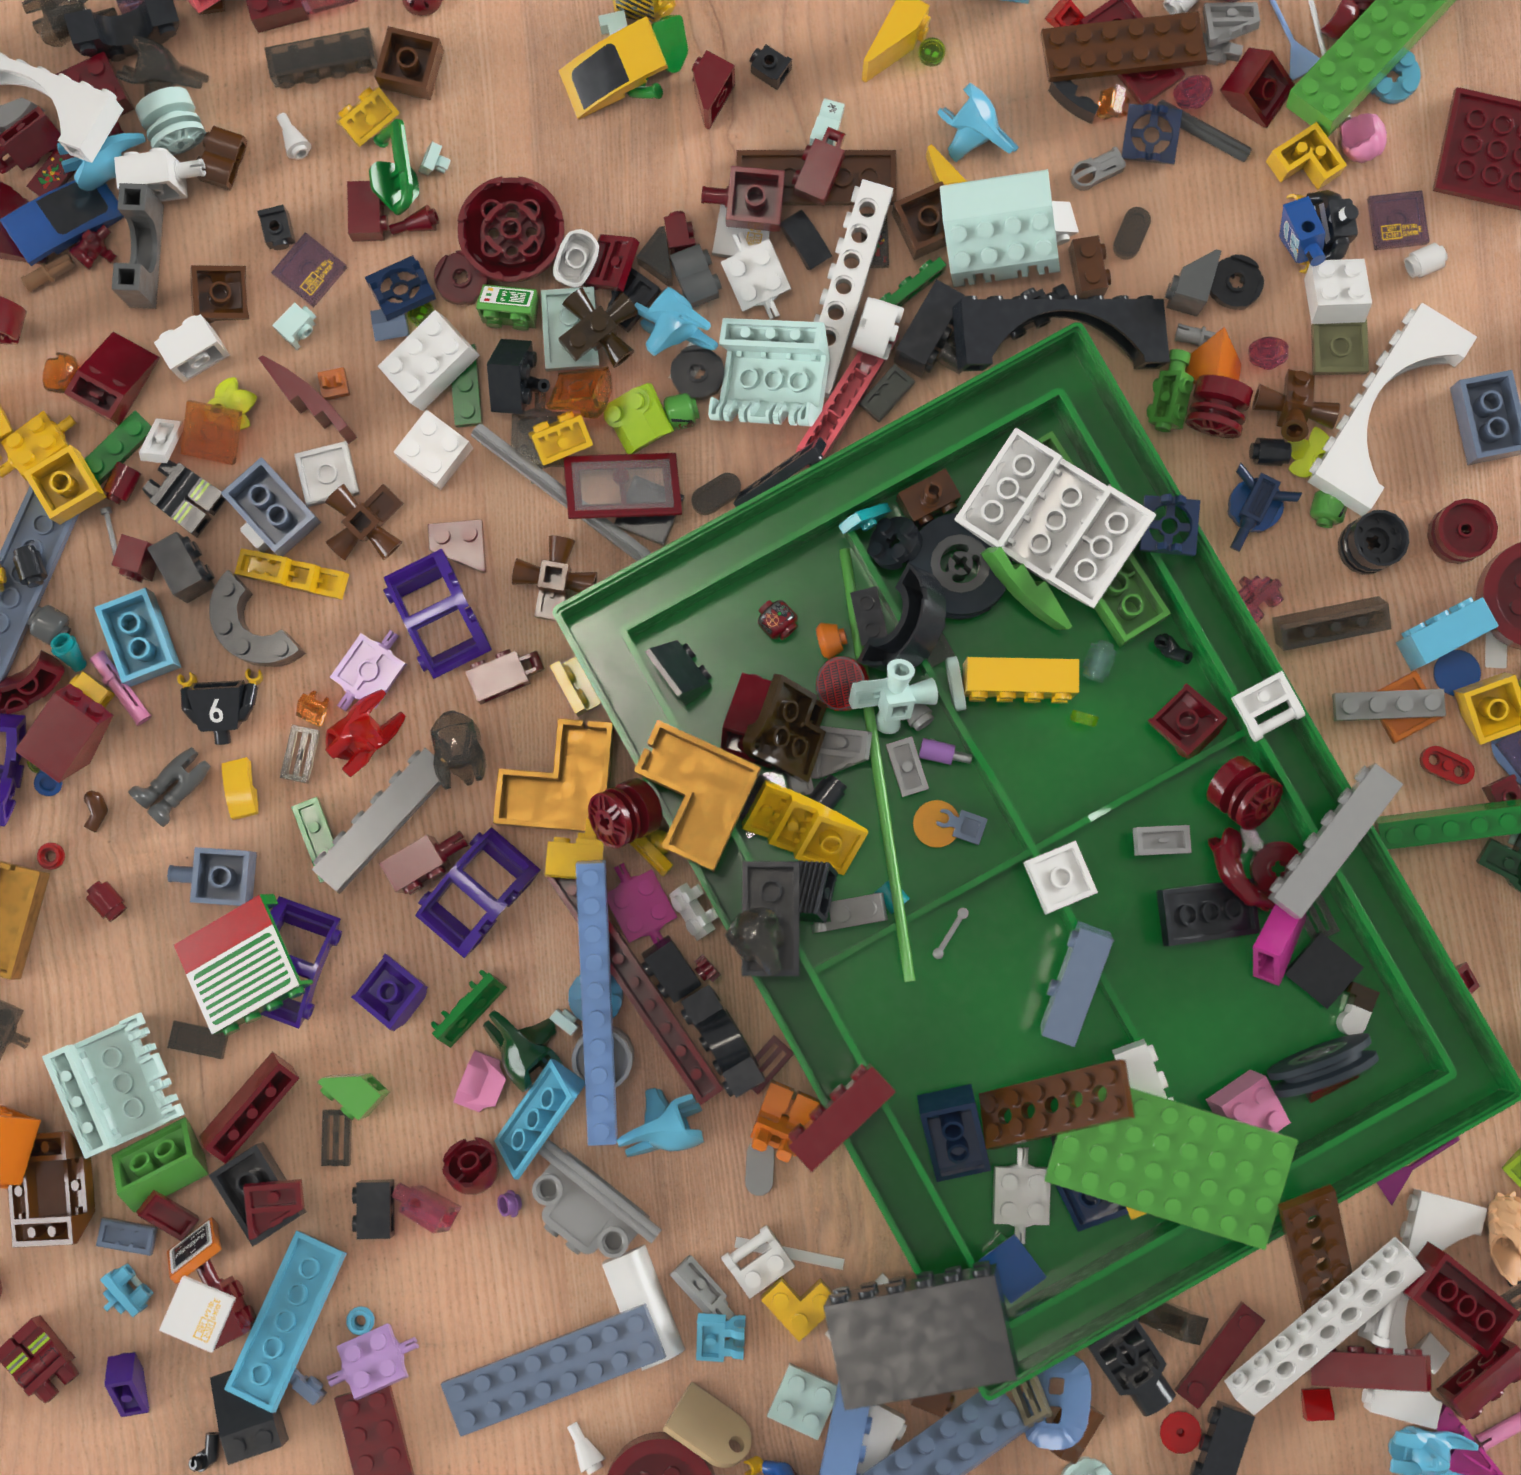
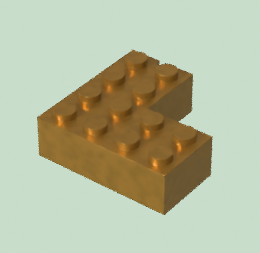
[493,718,615,832]
[634,720,761,871]
[0,861,50,980]

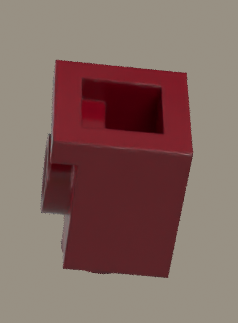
[664,211,696,255]
[1482,774,1521,803]

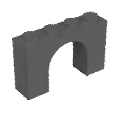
[112,183,164,309]

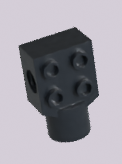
[1087,1319,1176,1416]

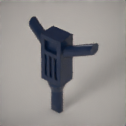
[1230,463,1302,552]

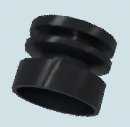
[1338,510,1409,575]

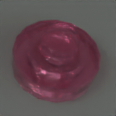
[1173,75,1214,109]
[1248,337,1289,370]

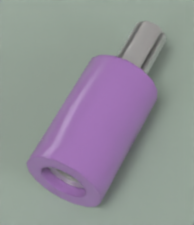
[919,738,972,765]

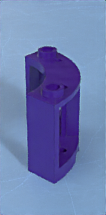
[383,549,492,679]
[0,713,26,826]
[415,827,541,958]
[261,896,342,1029]

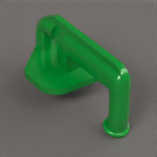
[627,15,688,99]
[369,119,419,215]

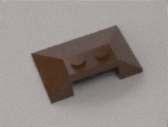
[8,1131,95,1247]

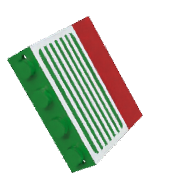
[174,894,313,1036]

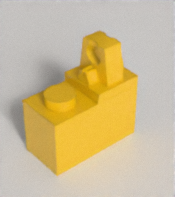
[545,819,604,879]

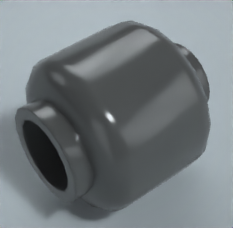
[27,605,71,645]

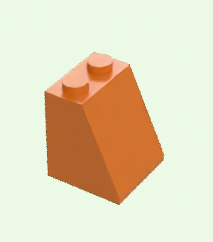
[0,1105,41,1189]

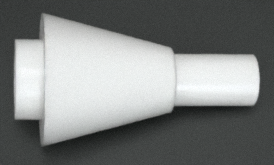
[277,113,311,160]
[567,1422,605,1475]

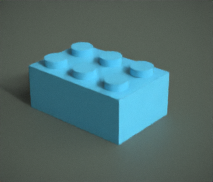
[94,588,181,687]
[1396,597,1499,671]

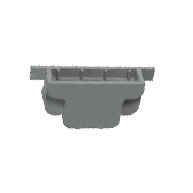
[532,1139,662,1258]

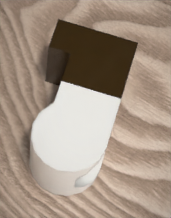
[1336,982,1380,1035]

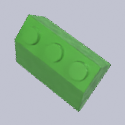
[111,1117,209,1213]

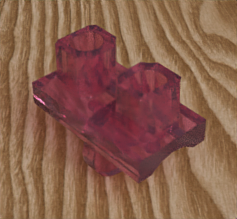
[1238,576,1284,623]

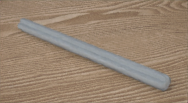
[471,424,651,561]

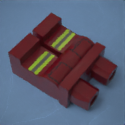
[0,1315,79,1404]

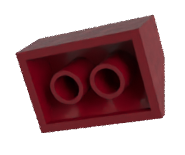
[1436,1338,1521,1421]

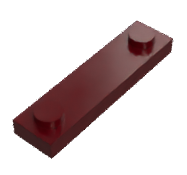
[1174,1301,1266,1409]

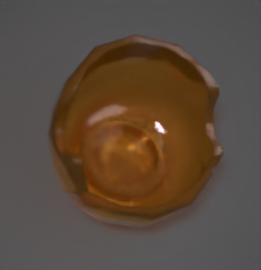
[42,352,80,394]

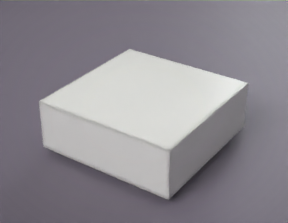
[240,523,270,553]

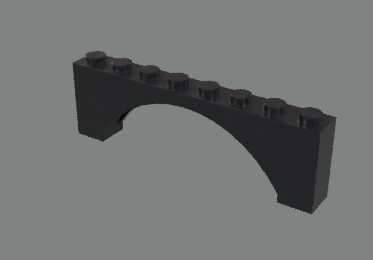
[952,295,1170,371]

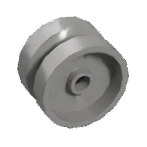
[572,1026,634,1087]

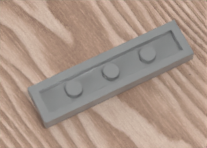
[1332,689,1446,721]

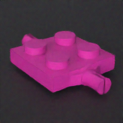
[607,863,677,944]

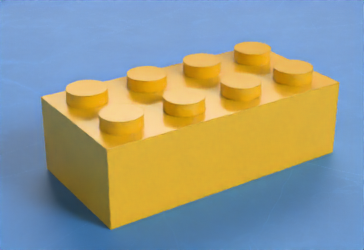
[963,657,1079,704]

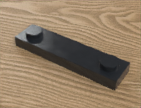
[733,437,827,507]

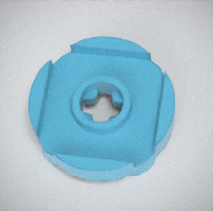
[1370,51,1421,104]

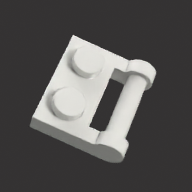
[1231,671,1305,742]
[721,1225,795,1299]
[1357,1292,1402,1348]

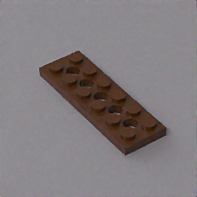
[979,1059,1135,1150]
[1278,1184,1352,1315]

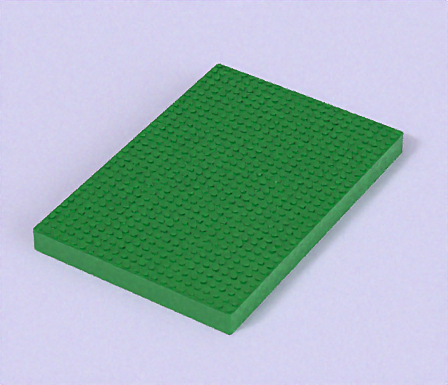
[553,322,1521,1401]

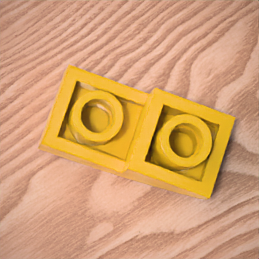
[221,757,258,820]

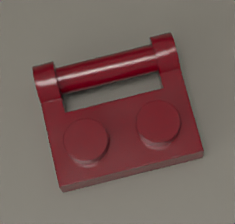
[583,234,640,292]

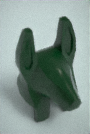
[483,1010,563,1092]

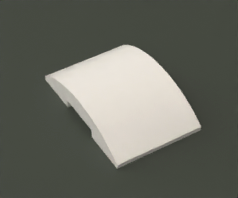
[954,428,1156,608]

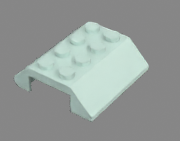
[940,169,1060,287]
[708,318,830,426]
[42,1012,185,1159]

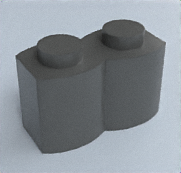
[669,244,722,308]

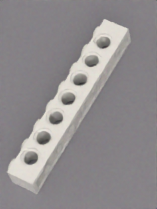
[813,179,893,398]
[1224,1237,1426,1415]

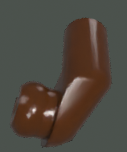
[84,790,108,833]

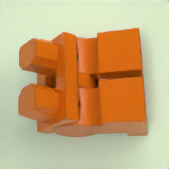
[750,1079,821,1163]

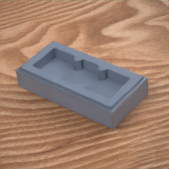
[96,1217,158,1256]

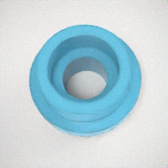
[346,1306,375,1335]

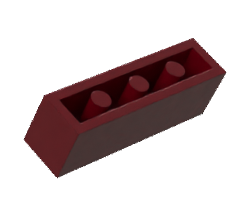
[199,1051,300,1164]
[1311,1346,1432,1392]

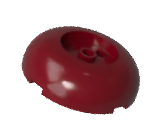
[457,176,565,283]

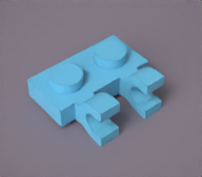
[696,1313,746,1362]

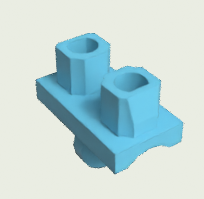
[100,1264,153,1317]

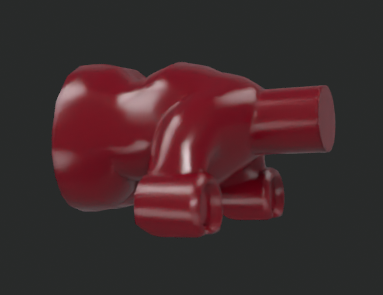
[69,225,117,270]

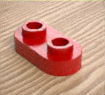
[1419,746,1475,785]

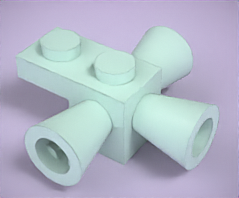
[849,659,938,734]

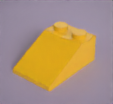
[862,0,931,82]

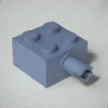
[167,847,257,906]

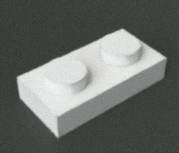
[139,418,184,463]

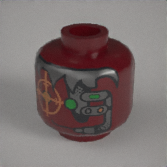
[757,600,798,640]

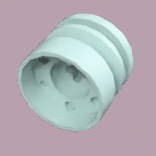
[135,86,206,155]

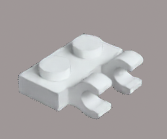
[669,882,719,941]

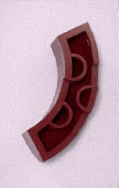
[0,650,65,714]

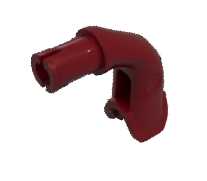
[1208,827,1275,912]

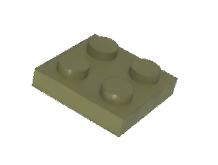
[1311,319,1369,375]

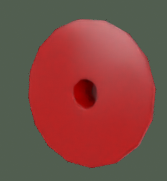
[1160,1411,1202,1454]

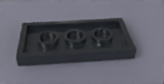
[1156,878,1260,946]

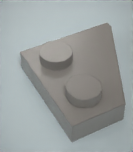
[1203,2,1260,47]
[811,726,872,779]

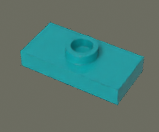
[839,503,891,534]

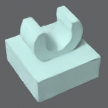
[418,142,451,176]

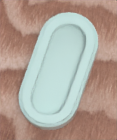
[945,656,966,711]

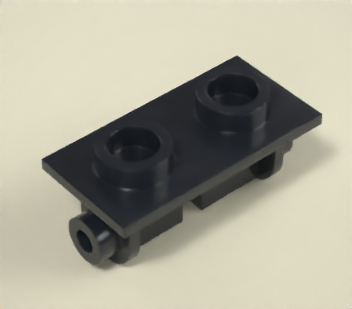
[850,586,888,646]

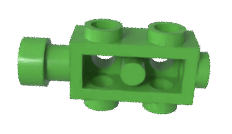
[1147,349,1194,432]

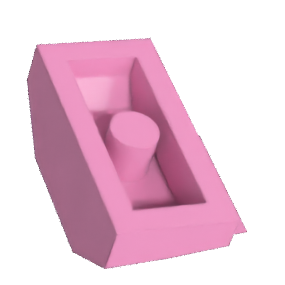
[454,1050,507,1112]

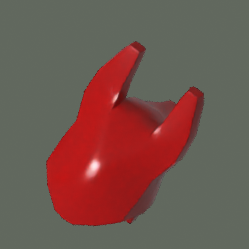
[325,689,406,777]

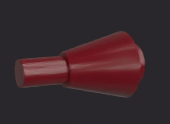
[389,205,439,235]

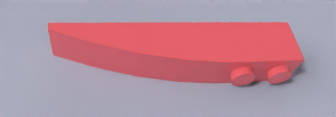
[796,334,900,468]

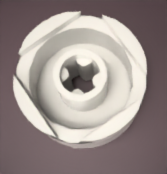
[851,297,904,360]

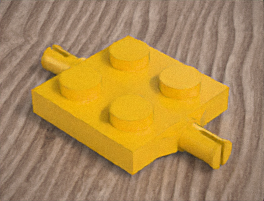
[0,410,77,481]

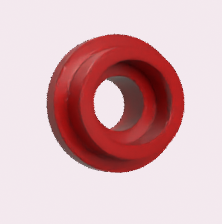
[37,843,65,870]

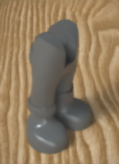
[128,748,211,827]

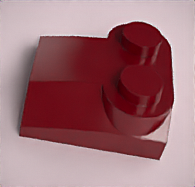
[1148,683,1227,759]

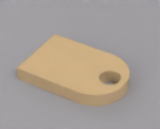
[662,1382,752,1468]

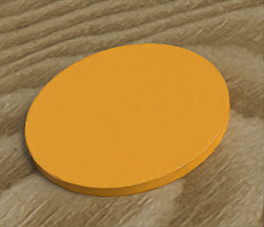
[913,800,959,848]

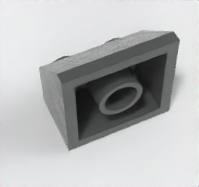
[1165,249,1222,317]

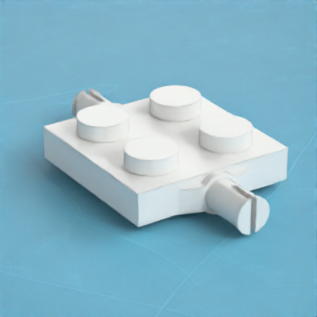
[721,231,792,320]
[992,1147,1051,1244]

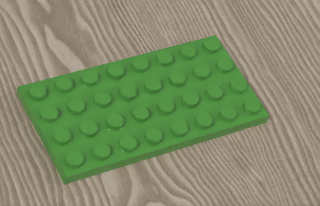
[1044,1086,1298,1250]

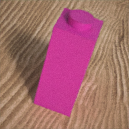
[1253,904,1306,986]

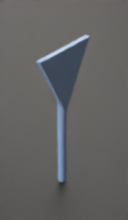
[1269,0,1320,81]

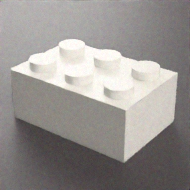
[378,310,480,411]

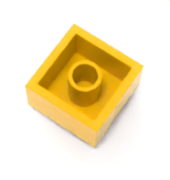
[23,445,106,525]

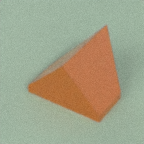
[1185,327,1241,384]

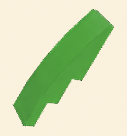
[980,546,1072,630]

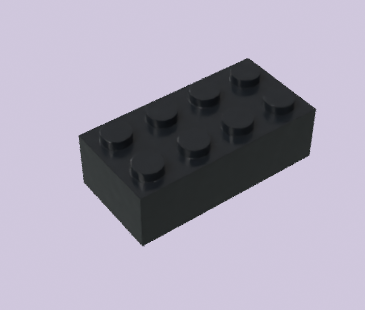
[742,861,799,976]

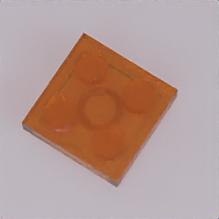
[180,400,242,465]

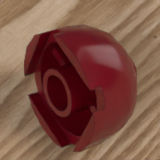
[442,1137,500,1195]

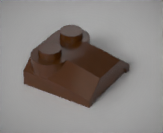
[190,265,249,324]

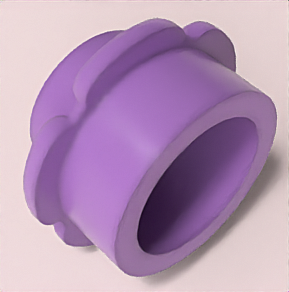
[497,1190,522,1218]

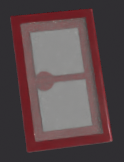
[563,453,682,519]

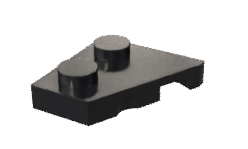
[607,267,661,332]

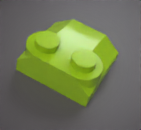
[604,383,674,454]

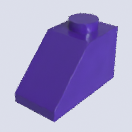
[104,1352,149,1417]

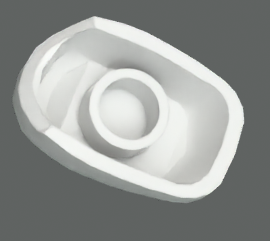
[553,229,599,288]

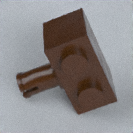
[896,468,961,527]

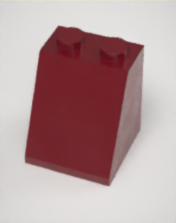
[720,672,773,769]
[15,684,114,783]

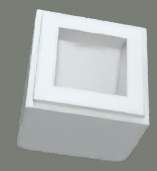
[1412,1332,1450,1375]

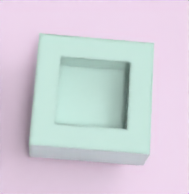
[549,1009,579,1036]

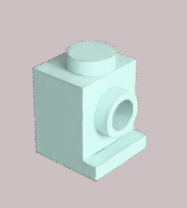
[272,302,317,350]

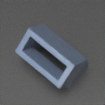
[370,309,410,341]

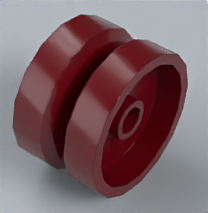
[1427,498,1498,564]

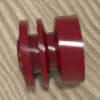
[1185,375,1253,439]
[1207,756,1283,830]
[588,778,662,849]

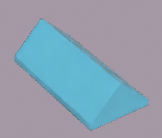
[494,1059,585,1180]

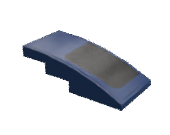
[0,180,124,266]

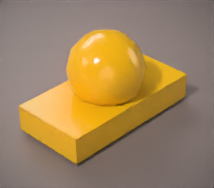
[629,829,673,876]

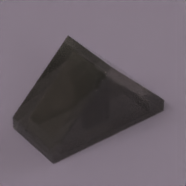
[637,226,673,286]

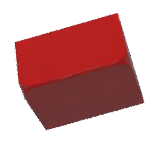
[1045,0,1085,27]
[1301,1388,1335,1421]

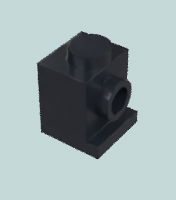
[749,44,792,90]
[257,205,296,250]

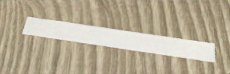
[734,1237,845,1270]

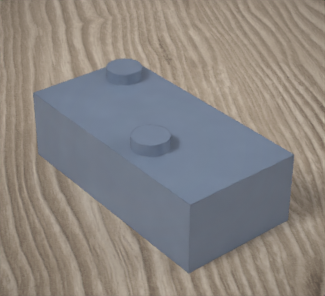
[1040,921,1113,1047]

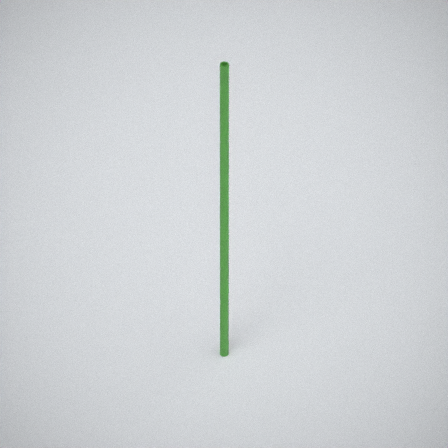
[839,548,916,982]

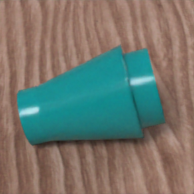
[50,633,87,672]

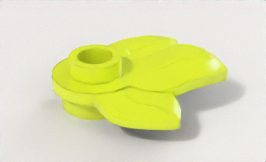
[205,377,258,430]
[1288,427,1329,478]

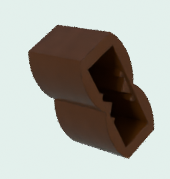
[196,126,248,191]

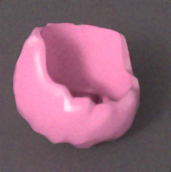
[1339,113,1387,163]

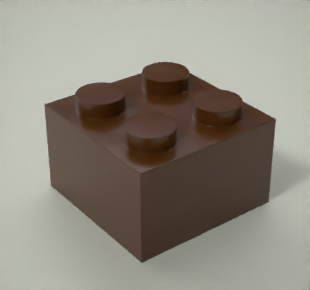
[374,26,444,100]
[892,181,947,260]

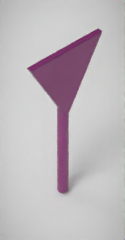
[1376,1137,1460,1206]

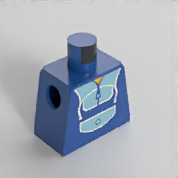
[1279,196,1326,266]

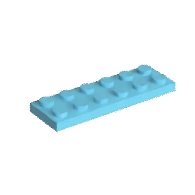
[224,1231,347,1413]

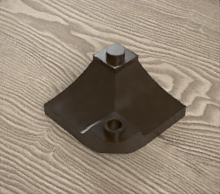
[743,674,827,783]

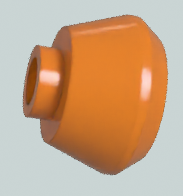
[816,623,848,659]

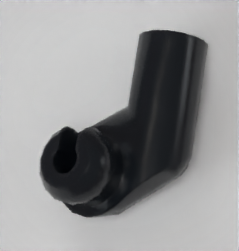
[527,376,550,392]
[1154,633,1193,664]
[189,1432,220,1472]

